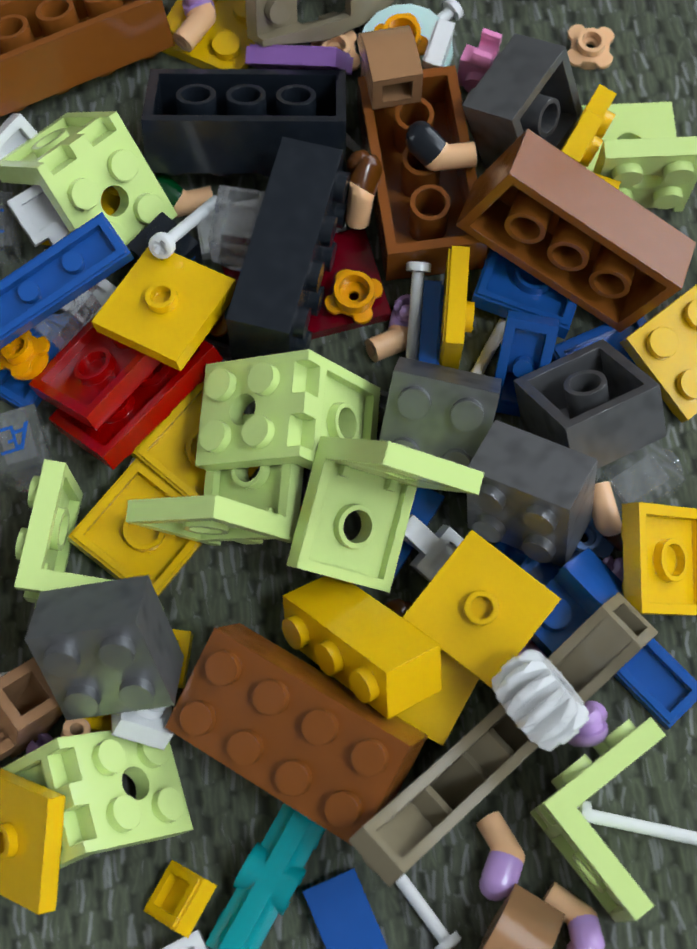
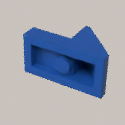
[494,310,559,417]
[531,548,623,657]

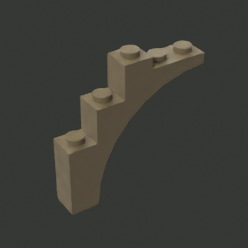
[348,592,659,888]

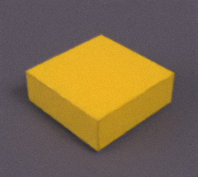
[143,860,217,938]

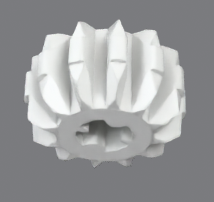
[491,649,589,752]

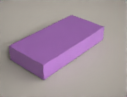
[245,44,353,75]

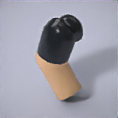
[405,121,477,171]

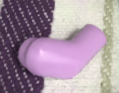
[568,701,608,747]

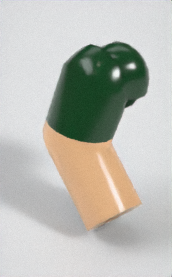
[153,173,213,218]

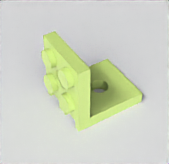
[581,102,697,212]
[0,111,178,247]
[195,349,380,471]
[126,414,304,546]
[286,436,484,593]
[14,459,164,610]
[530,717,666,923]
[2,730,193,869]

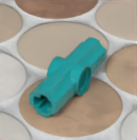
[205,803,326,949]

